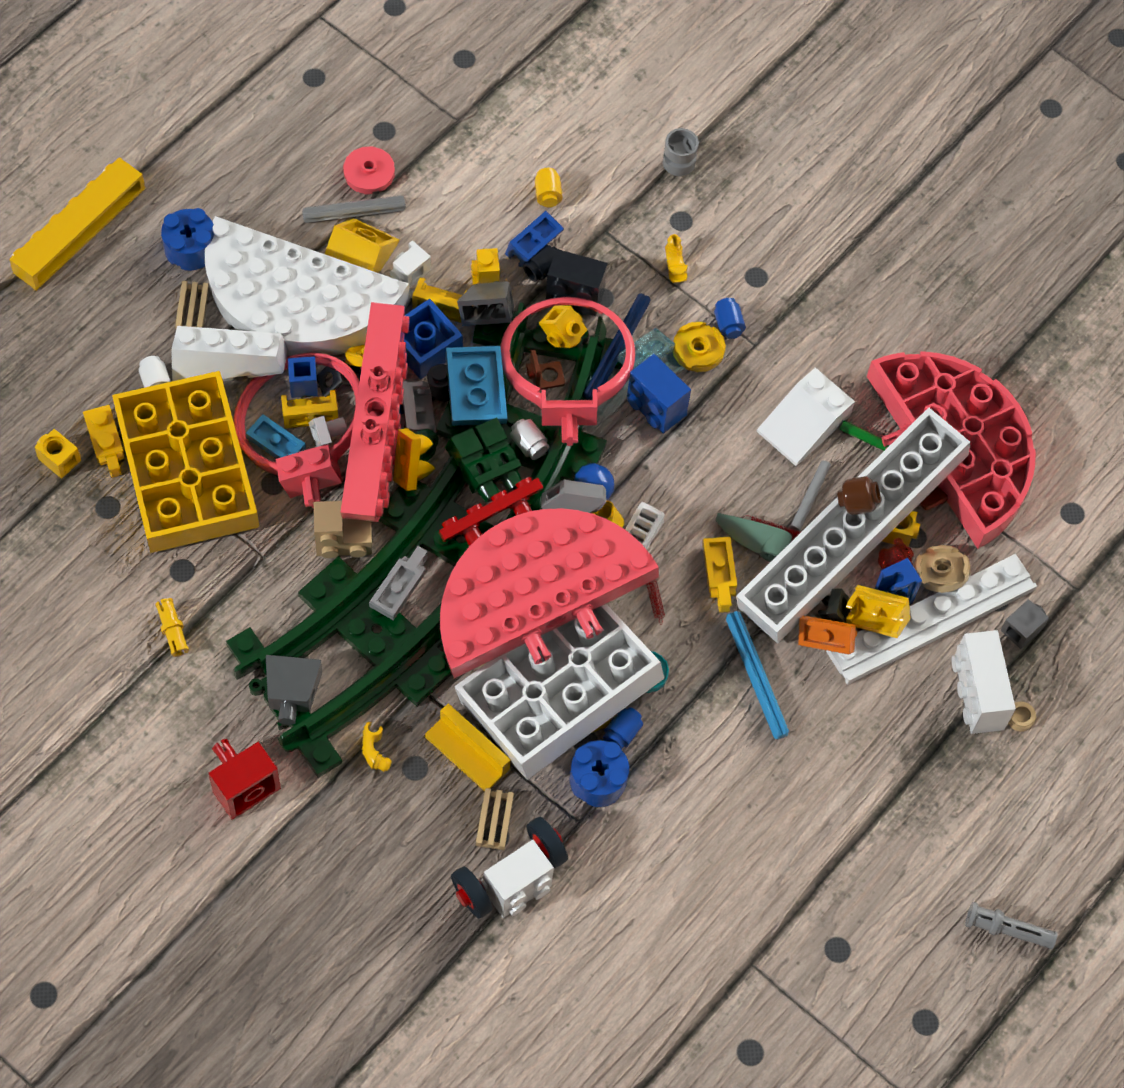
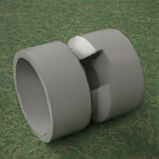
[663,128,699,176]

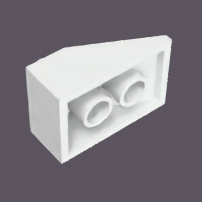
[757,367,855,466]

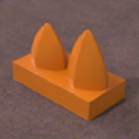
[798,616,858,655]

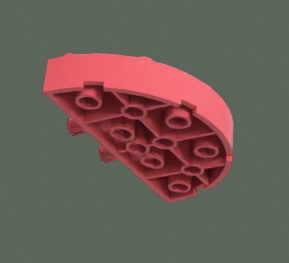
[340,302,410,522]
[867,351,1036,549]
[440,508,659,678]

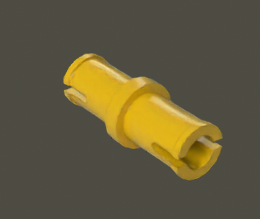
[155,598,189,657]

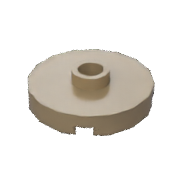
[914,545,970,593]

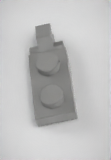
[369,546,428,620]

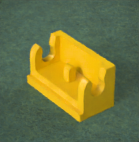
[412,277,467,323]
[281,390,338,429]
[846,585,911,638]

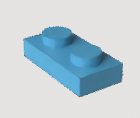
[246,414,306,459]

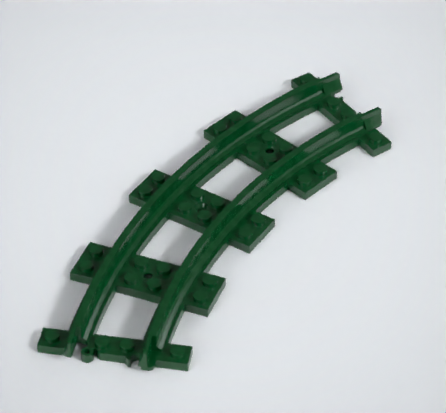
[226,302,635,778]

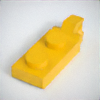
[83,405,124,478]
[702,537,737,613]

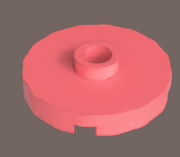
[343,146,395,194]

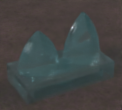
[618,328,675,369]

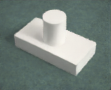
[308,416,347,447]

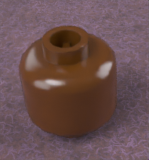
[837,476,881,515]

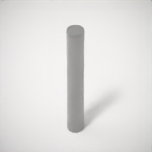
[790,460,831,532]

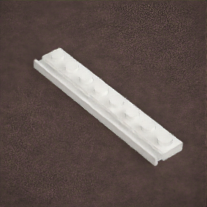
[826,554,1037,685]

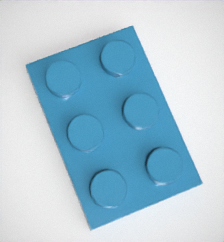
[446,346,507,426]

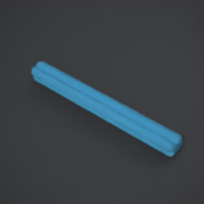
[726,611,789,740]

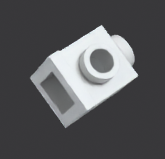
[390,240,431,288]

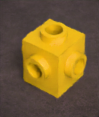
[539,305,587,348]

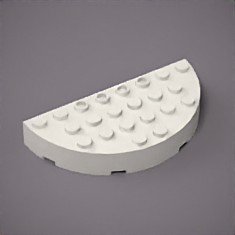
[205,216,411,356]

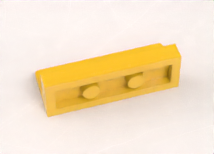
[425,703,511,791]

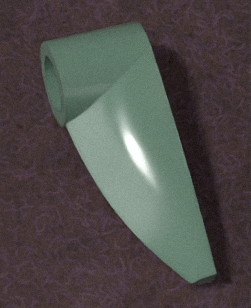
[716,513,792,562]

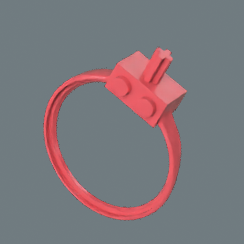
[501,297,635,446]
[233,353,360,508]

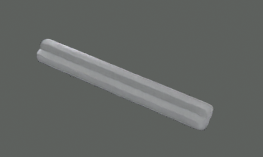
[302,195,406,223]

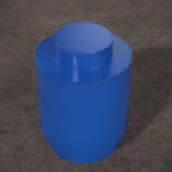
[714,298,746,339]
[603,707,643,750]

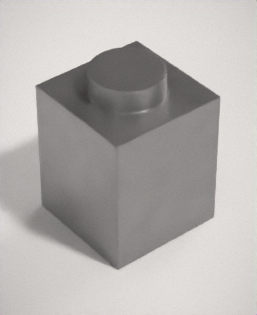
[1000,599,1049,649]

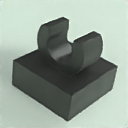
[818,589,851,623]

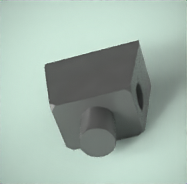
[457,281,514,326]
[266,655,322,725]

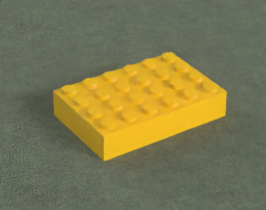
[112,371,259,553]

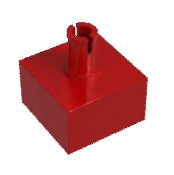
[208,739,281,820]

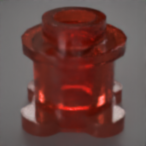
[878,537,914,570]

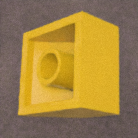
[324,218,400,273]

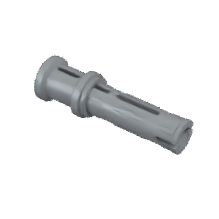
[965,901,1058,950]

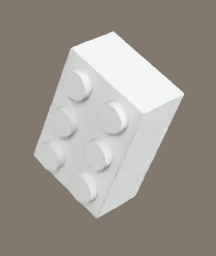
[952,630,1016,734]

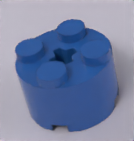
[161,208,214,271]
[570,740,629,807]

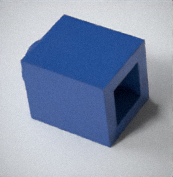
[288,357,318,398]

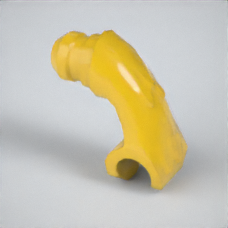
[665,234,688,283]
[362,722,392,772]

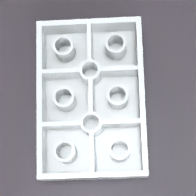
[454,604,664,780]

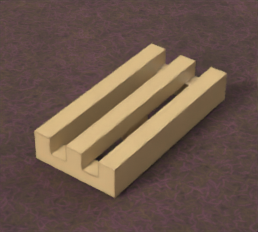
[175,281,209,329]
[476,788,514,850]

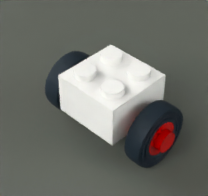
[451,817,568,919]

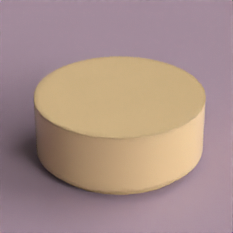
[1008,702,1036,732]

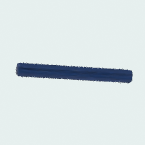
[583,293,651,400]

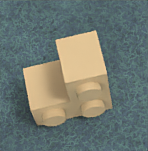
[314,501,372,559]

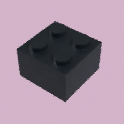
[546,249,608,316]

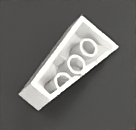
[172,326,288,382]

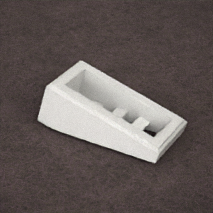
[625,502,665,550]

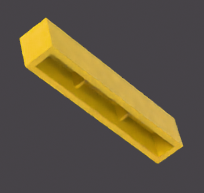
[9,157,145,291]

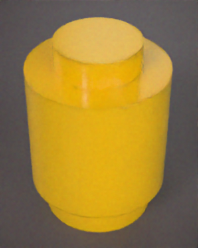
[535,168,563,208]

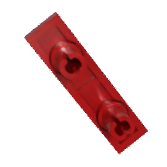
[439,477,543,546]

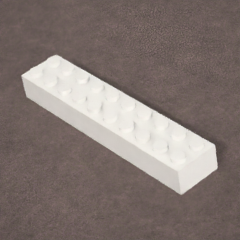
[736,408,970,643]

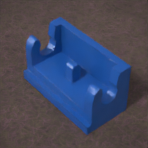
[505,211,564,267]
[875,558,922,605]

